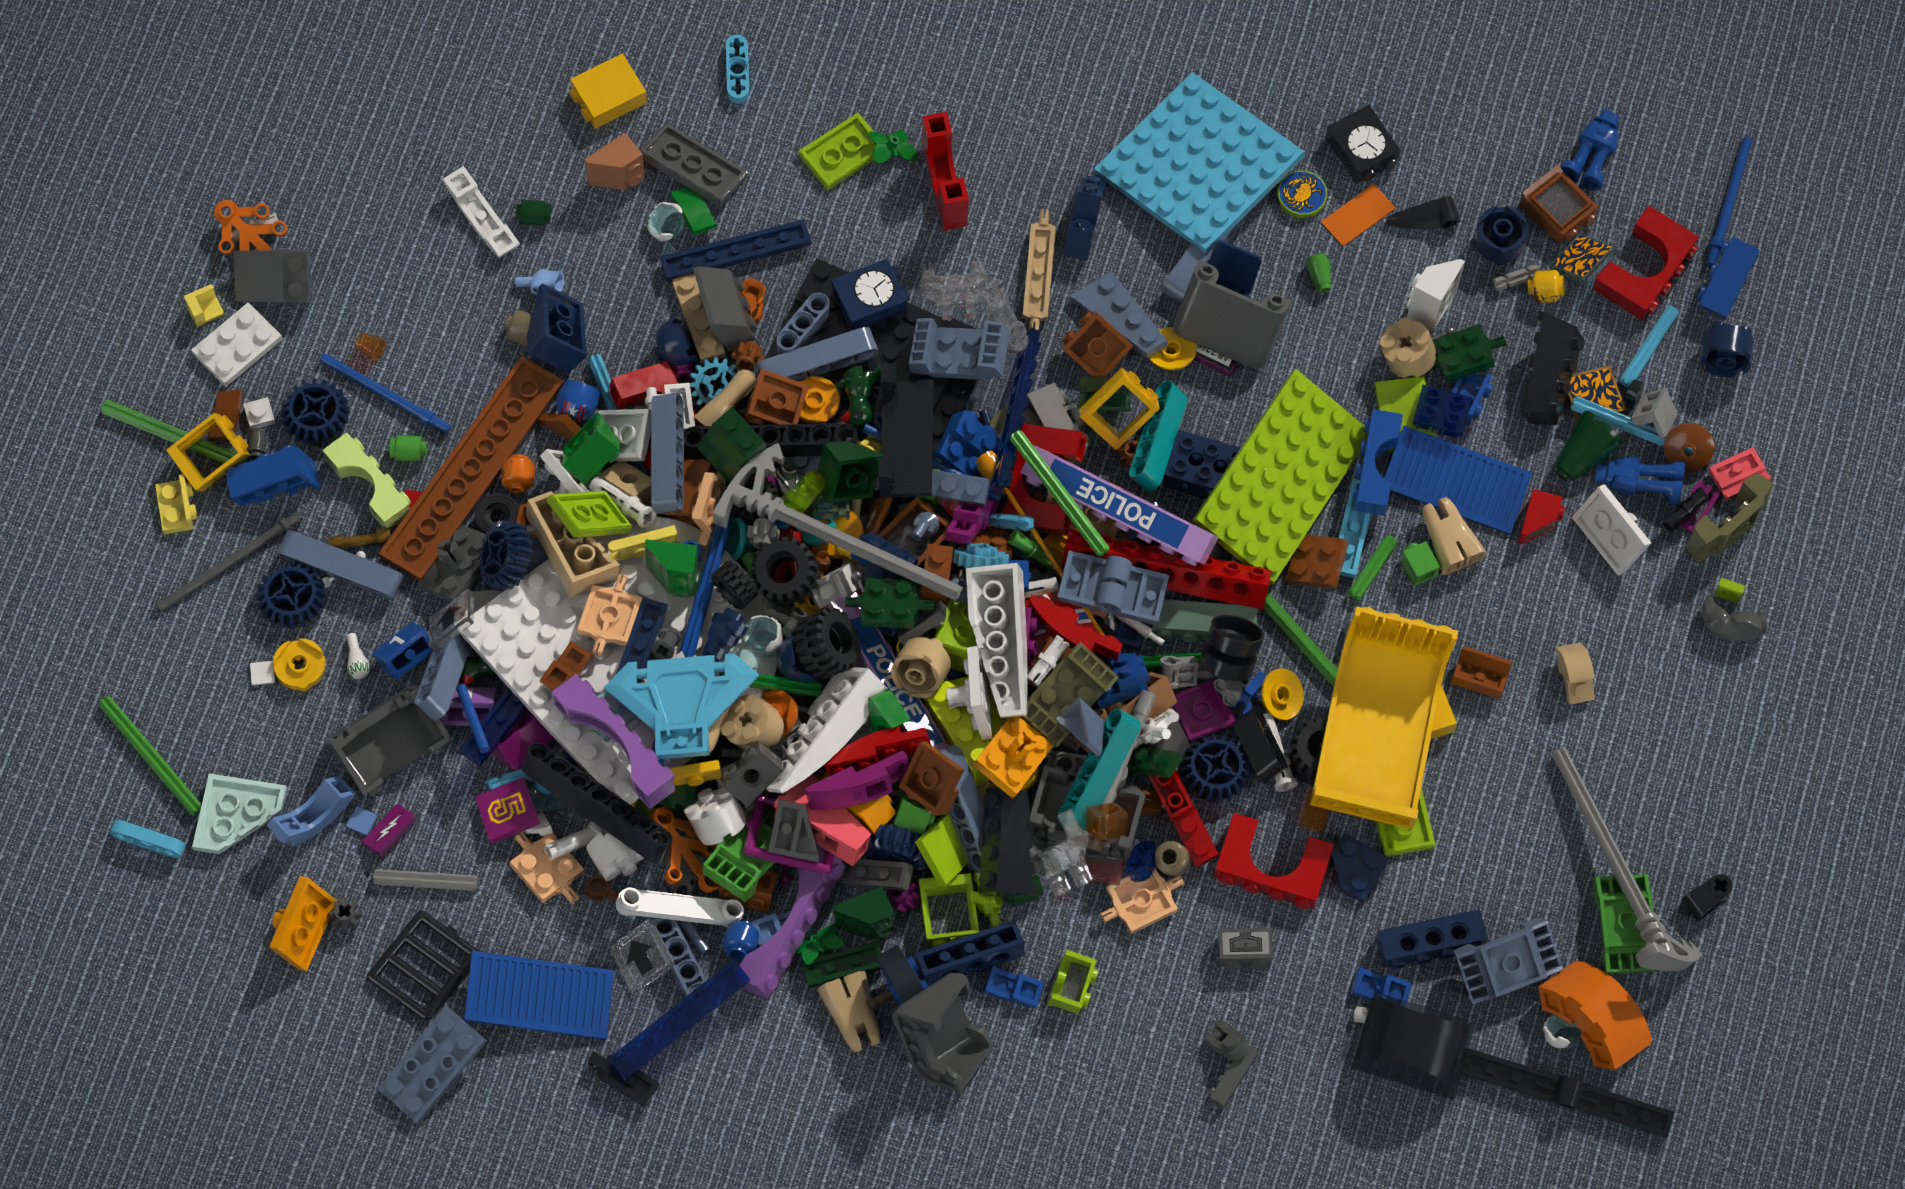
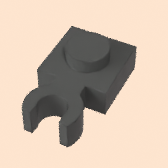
[673,854,705,896]

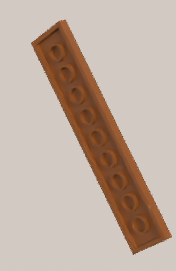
[378,356,564,581]

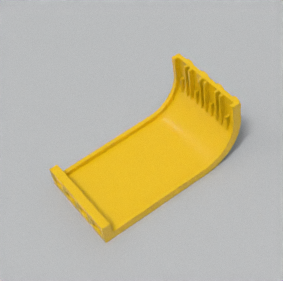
[1310,606,1458,830]

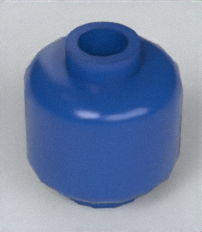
[722,920,760,961]

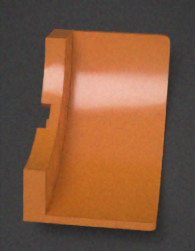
[1538,961,1652,1070]

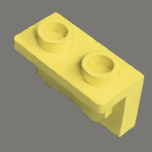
[155,474,198,534]

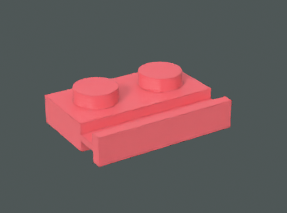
[1708,447,1771,502]

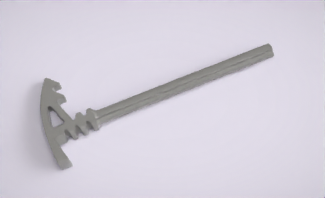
[713,444,963,601]
[1552,747,1702,971]

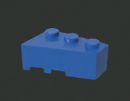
[1697,237,1760,320]
[225,446,321,506]

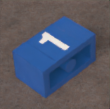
[372,622,435,680]

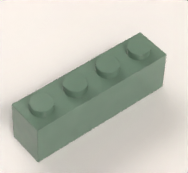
[1152,599,1257,643]

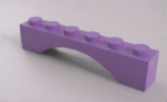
[551,674,675,809]
[733,848,845,999]

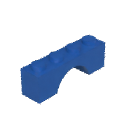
[1352,409,1403,516]

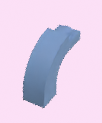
[266,776,356,847]

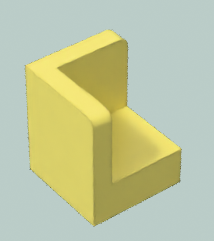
[184,284,224,327]

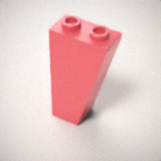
[774,775,871,866]

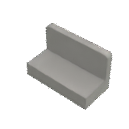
[1631,388,1677,438]

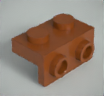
[1451,646,1512,699]

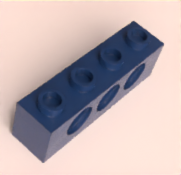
[1375,909,1488,969]
[915,920,1024,986]

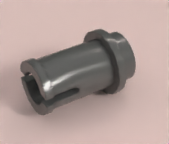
[247,428,267,461]

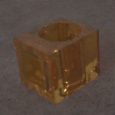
[1086,802,1129,841]

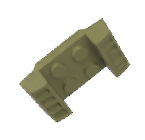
[1686,473,1775,563]
[1020,641,1119,750]

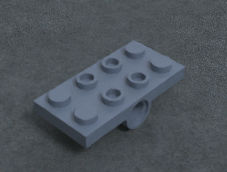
[1057,550,1169,625]
[377,1006,487,1124]

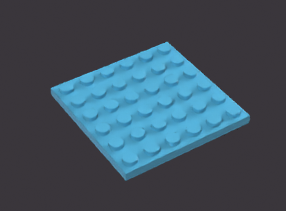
[1094,72,1305,254]

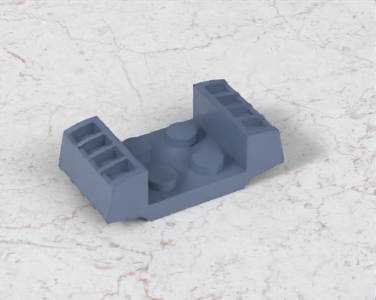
[909,318,1010,379]
[1453,918,1564,1005]

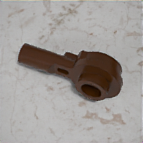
[584,875,632,904]

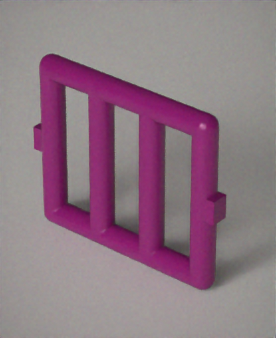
[744,794,835,875]

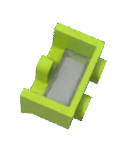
[1047,950,1098,1014]

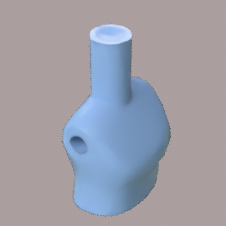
[515,269,564,295]

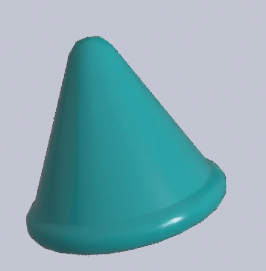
[725,517,760,560]

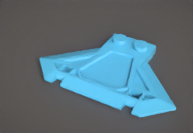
[603,653,760,760]

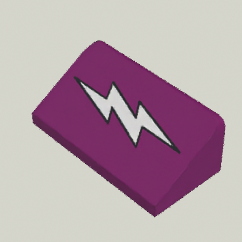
[361,804,416,859]

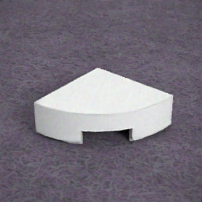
[523,812,553,836]

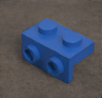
[1442,373,1494,426]

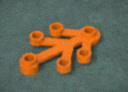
[214,200,288,255]
[648,807,720,893]

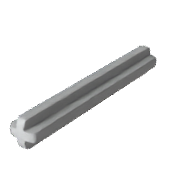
[373,869,478,891]

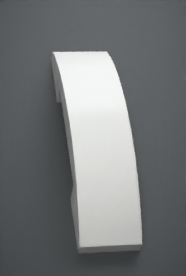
[443,166,520,258]

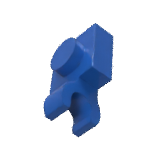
[1231,671,1266,716]

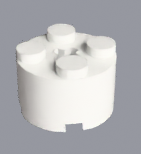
[684,788,747,845]
[586,832,644,881]

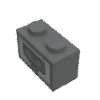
[1217,928,1273,970]

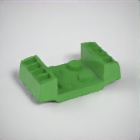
[703,807,775,902]
[1593,874,1658,974]

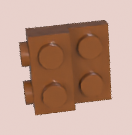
[1061,310,1133,383]
[743,368,809,425]
[899,741,965,816]

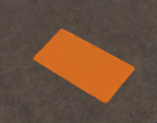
[1322,184,1395,246]

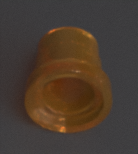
[355,332,386,361]

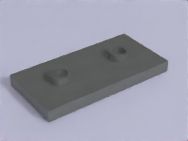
[640,123,748,207]

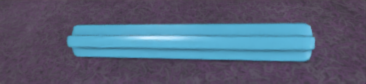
[1619,305,1679,388]

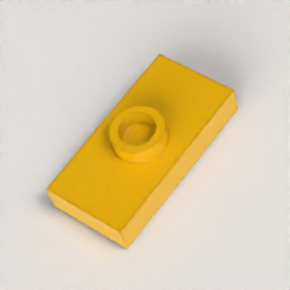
[669,760,722,786]

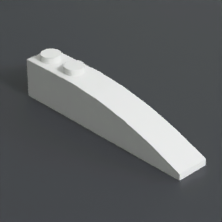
[966,563,1027,718]
[766,668,888,793]

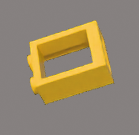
[1079,368,1159,451]
[166,413,250,492]

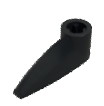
[1385,196,1461,229]

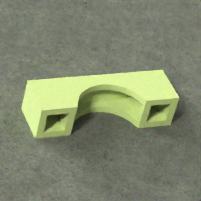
[322,433,411,530]

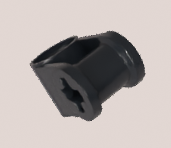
[1681,874,1733,921]

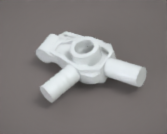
[1134,709,1179,750]

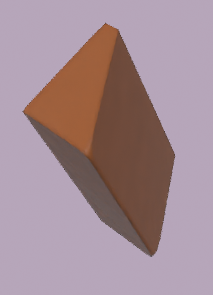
[209,389,243,442]

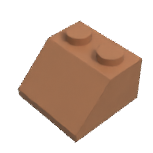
[585,133,645,190]

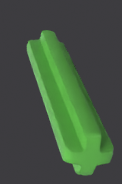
[1348,535,1397,601]

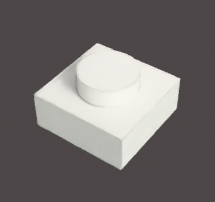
[243,397,275,429]

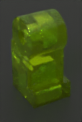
[780,471,825,513]

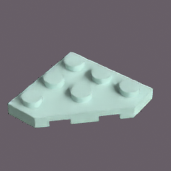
[192,773,287,854]

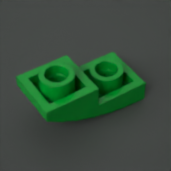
[670,187,716,235]

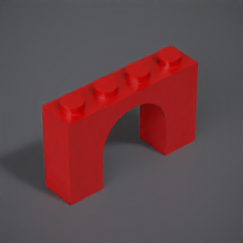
[921,112,969,231]
[1592,205,1699,321]
[608,361,700,475]
[1002,424,1087,536]
[1214,813,1334,909]

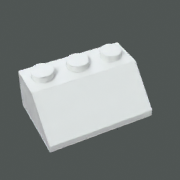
[1406,259,1465,333]

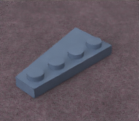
[1070,272,1168,358]

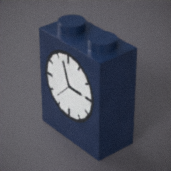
[832,258,910,331]

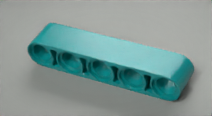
[1129,380,1188,492]
[1058,708,1141,834]

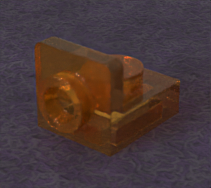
[1297,790,1329,833]

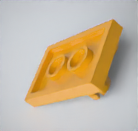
[972,716,1054,799]
[269,876,337,971]

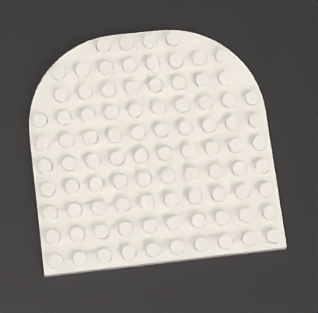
[456,516,778,805]

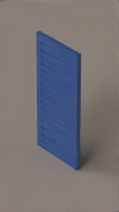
[1384,426,1532,535]
[463,951,614,1040]

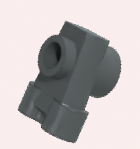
[1214,677,1249,706]

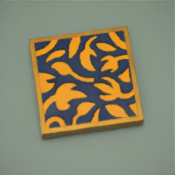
[1566,365,1626,423]

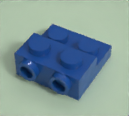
[934,410,1001,477]
[1096,651,1150,710]

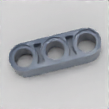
[776,293,829,355]

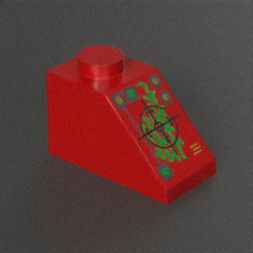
[1518,489,1565,545]

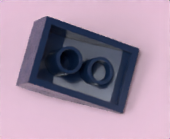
[527,283,587,374]

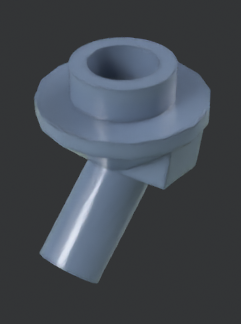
[911,512,939,541]

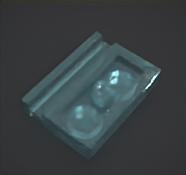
[812,484,850,520]

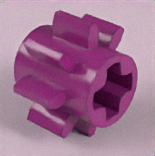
[888,881,921,913]

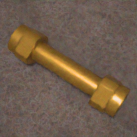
[328,528,391,550]

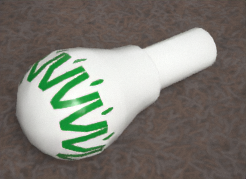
[346,633,370,680]

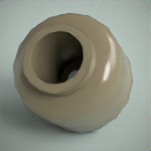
[504,310,532,347]
[1154,841,1191,876]

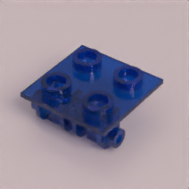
[1412,384,1472,439]

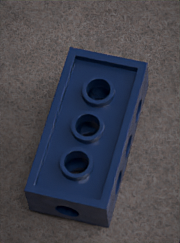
[1163,430,1240,499]

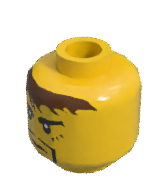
[1528,270,1565,303]

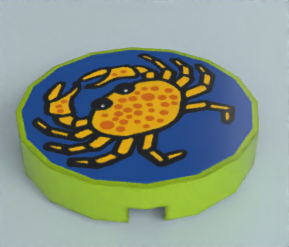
[1277,171,1327,218]

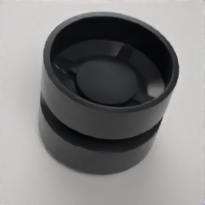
[1200,615,1264,681]

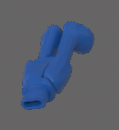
[1560,110,1620,191]
[1595,457,1685,507]

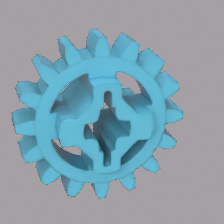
[689,357,737,406]
[953,543,1009,570]

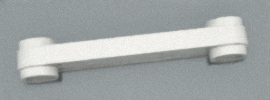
[616,887,744,927]

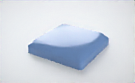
[346,806,378,836]

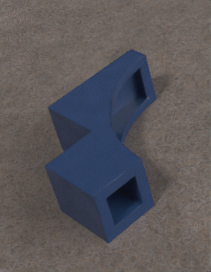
[1063,176,1106,260]

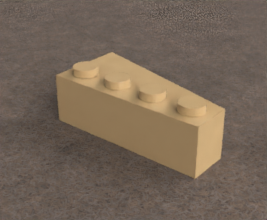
[526,491,620,598]

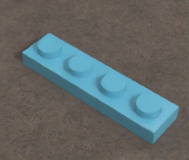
[1339,478,1371,579]

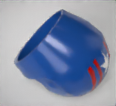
[556,380,600,424]

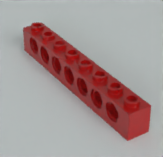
[1061,529,1271,610]

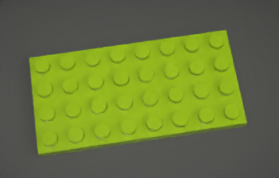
[1192,369,1369,585]

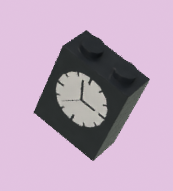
[1325,105,1401,184]

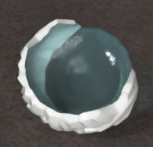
[647,202,685,242]
[742,615,783,654]
[1543,1015,1582,1049]

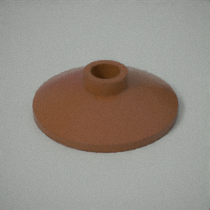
[1664,423,1715,471]

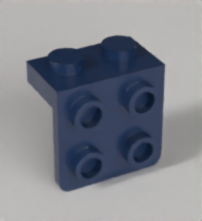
[1208,240,1262,298]

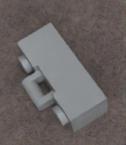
[1026,382,1090,463]

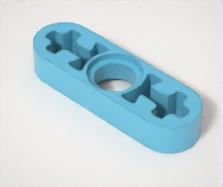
[726,35,749,104]
[109,820,186,858]

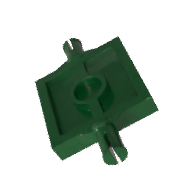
[1430,324,1507,382]
[845,578,935,629]

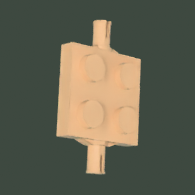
[692,472,727,549]
[577,574,643,656]
[510,832,584,904]
[1100,864,1184,934]

